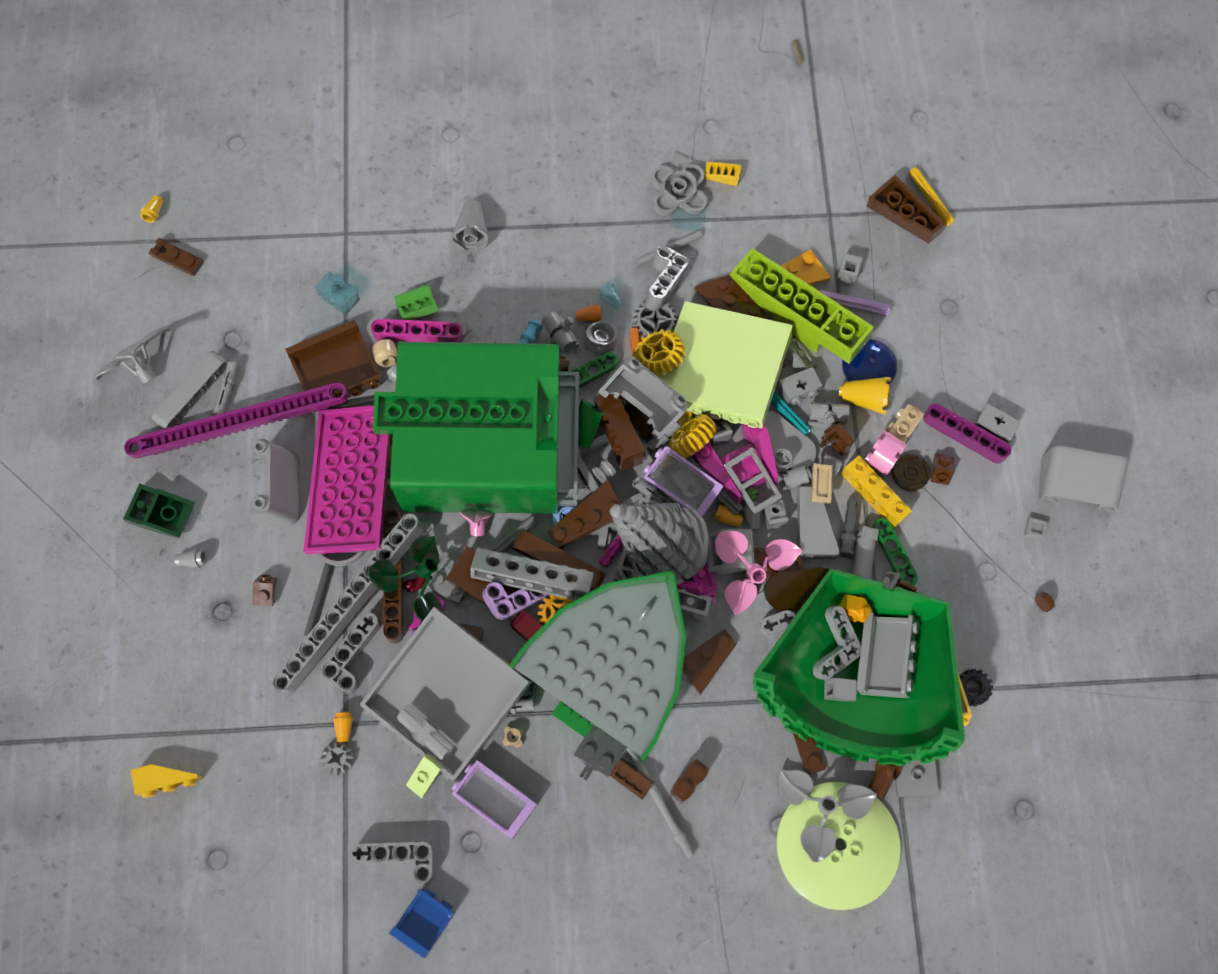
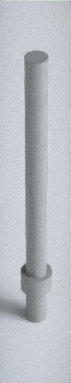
[625,748,695,858]

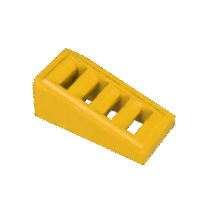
[704,162,742,187]

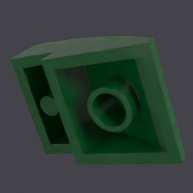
[123,483,195,538]

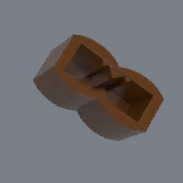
[670,759,709,803]

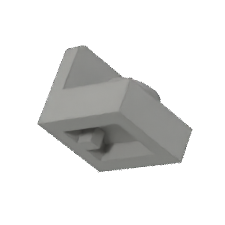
[597,521,618,550]

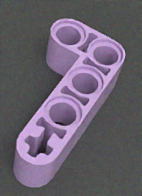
[482,577,555,621]

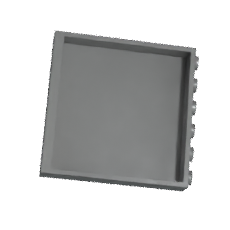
[359,607,532,782]

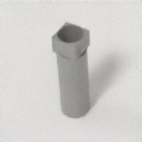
[852,526,879,580]

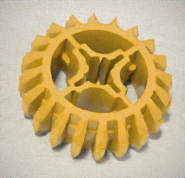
[634,329,685,377]
[668,414,717,458]

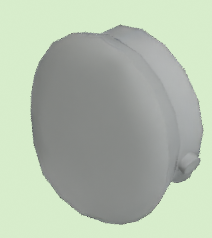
[584,321,617,354]

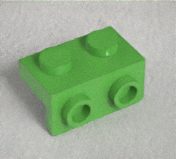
[394,285,439,320]

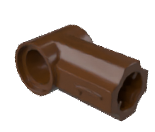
[868,760,903,799]

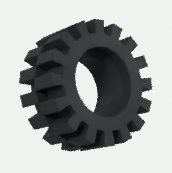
[959,669,993,707]

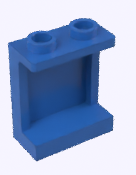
[389,888,455,958]

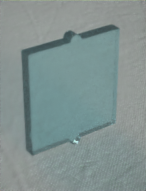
[670,208,705,232]

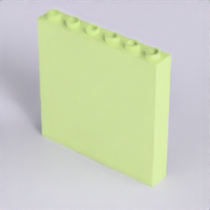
[659,301,793,428]

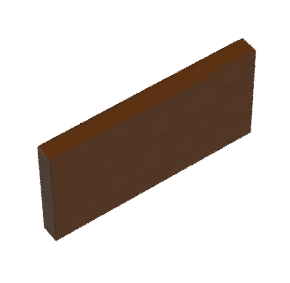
[445,546,524,621]

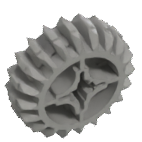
[630,302,679,338]

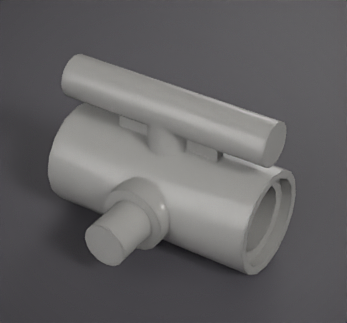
[542,312,580,352]
[807,400,849,429]

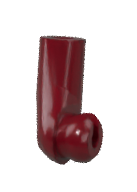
[403,576,426,592]

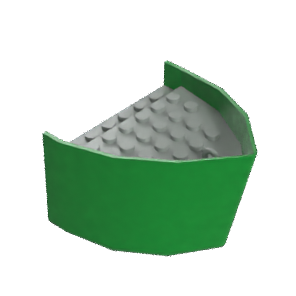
[509,572,686,760]

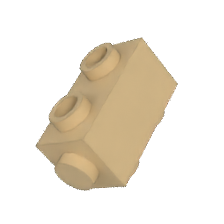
[886,404,924,443]

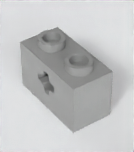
[777,367,823,406]
[974,403,1021,443]

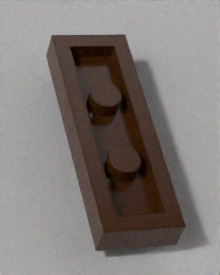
[793,733,826,775]

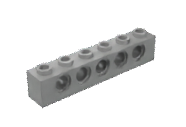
[471,548,594,600]

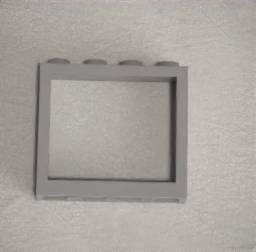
[578,426,668,505]

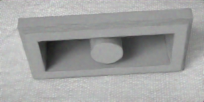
[785,338,818,373]

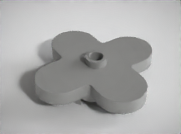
[651,164,707,216]

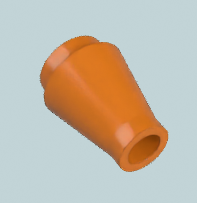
[576,304,603,322]

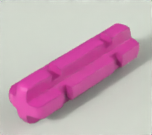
[599,534,623,567]
[676,581,704,595]

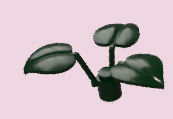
[368,536,442,622]

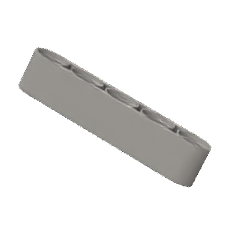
[152,351,228,429]

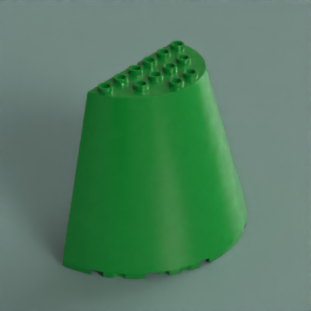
[753,568,965,766]

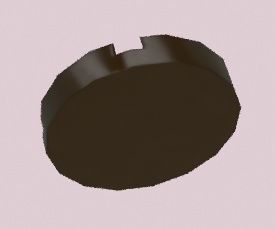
[892,454,931,491]

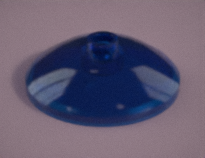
[842,339,897,384]

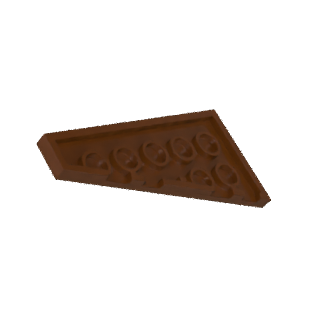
[694,275,787,368]

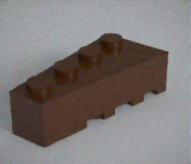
[867,175,945,244]
[594,394,645,472]

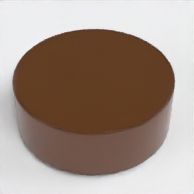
[1035,592,1055,612]

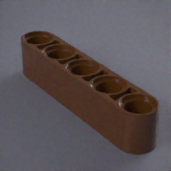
[512,530,606,591]

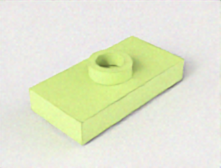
[406,754,444,798]

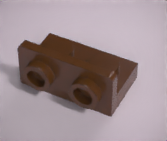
[820,423,854,457]

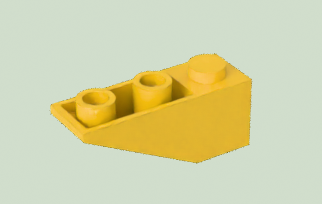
[131,764,203,798]

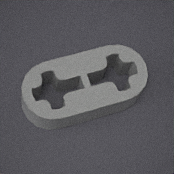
[760,610,796,636]

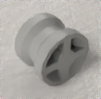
[592,459,616,484]

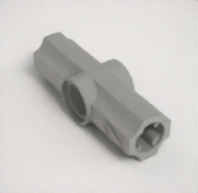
[396,705,454,760]

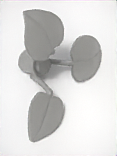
[96,327,170,384]
[778,770,877,863]

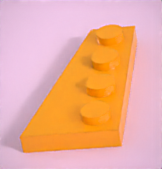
[781,250,831,286]

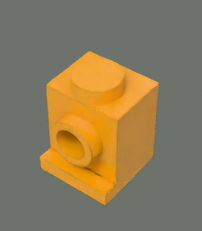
[838,594,872,623]

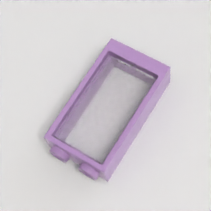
[643,446,724,517]
[452,760,537,840]

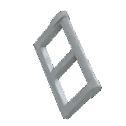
[723,447,783,514]

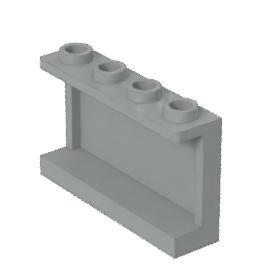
[856,613,919,698]

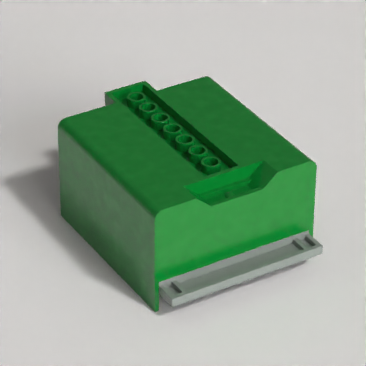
[373,342,579,514]

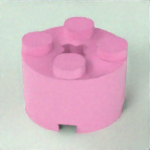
[864,430,907,476]

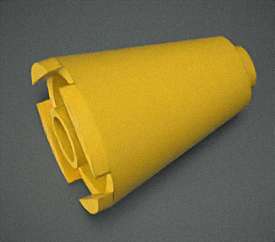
[839,377,891,415]

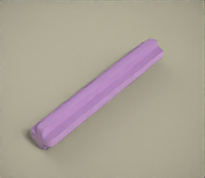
[820,290,890,315]

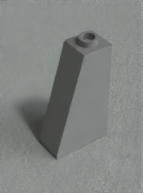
[796,484,840,560]

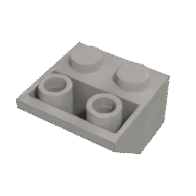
[708,529,755,575]

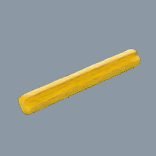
[909,167,955,226]

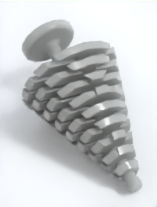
[610,503,709,585]

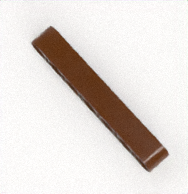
[383,507,404,644]

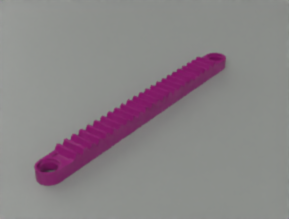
[124,383,348,459]

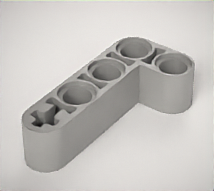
[645,246,688,311]
[321,613,380,694]
[349,842,434,884]

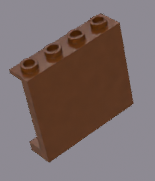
[285,320,383,412]

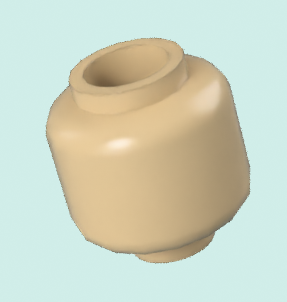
[372,339,398,367]

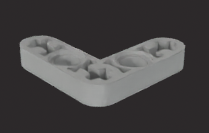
[813,606,861,680]

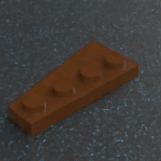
[547,480,621,549]

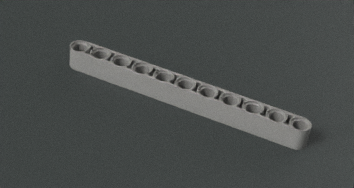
[272,513,424,694]

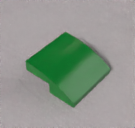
[578,399,603,449]

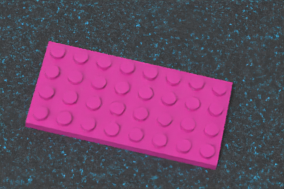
[303,406,391,555]

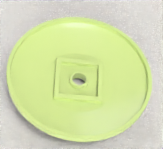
[777,782,900,910]

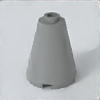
[452,200,489,251]

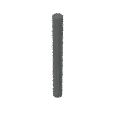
[304,562,333,636]

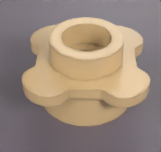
[502,726,524,748]

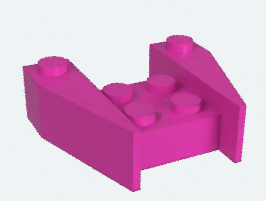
[692,424,778,504]

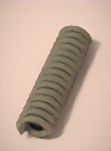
[792,39,804,64]

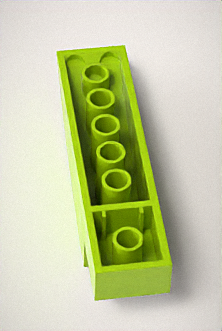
[730,248,874,364]

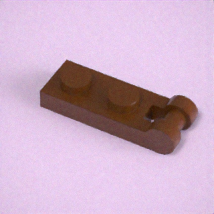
[148,238,203,276]

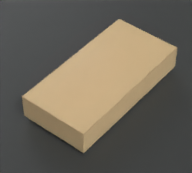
[811,463,833,504]

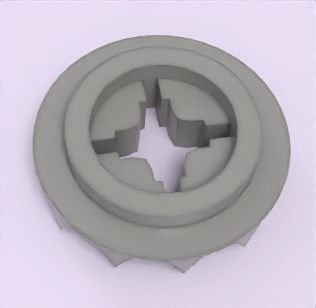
[320,742,354,775]

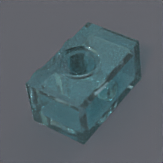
[315,271,360,315]

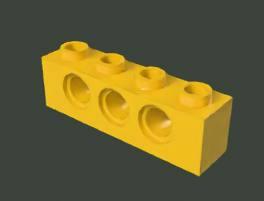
[841,456,912,528]

